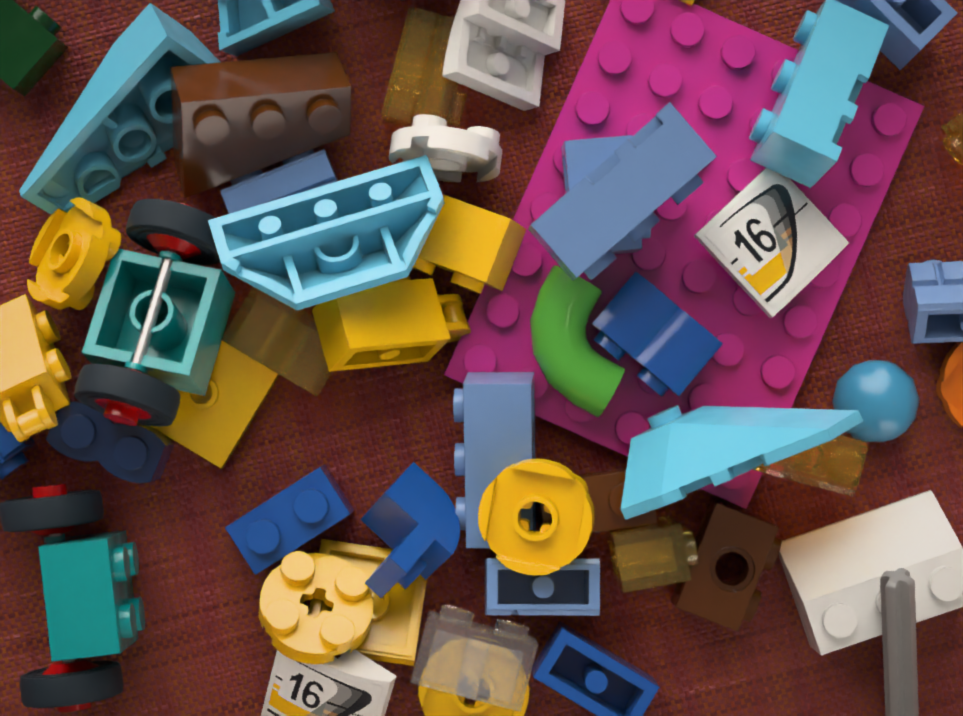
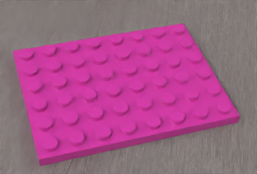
[444,0,925,509]

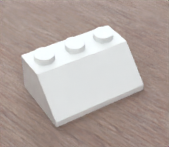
[779,490,963,656]

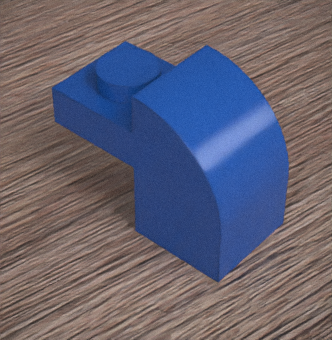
[360,462,460,598]

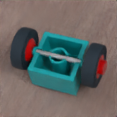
[74,199,236,426]
[0,483,145,712]

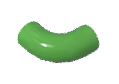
[530,265,625,418]

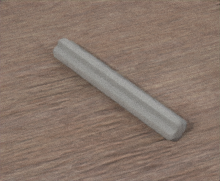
[880,568,919,716]

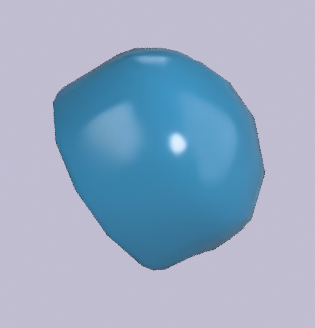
[832,360,920,442]

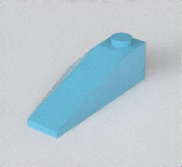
[19,3,220,214]
[621,405,863,520]

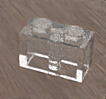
[410,605,538,712]

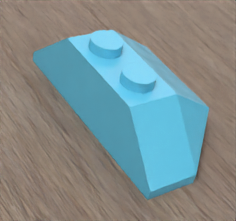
[208,155,444,311]

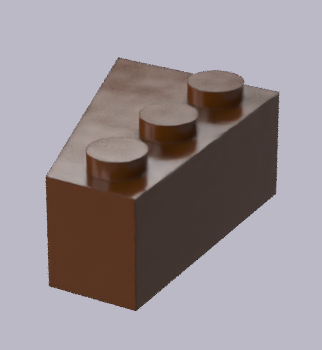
[170,52,351,198]

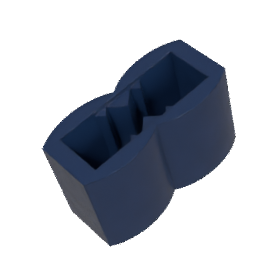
[46,401,175,483]

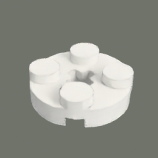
[389,114,502,182]

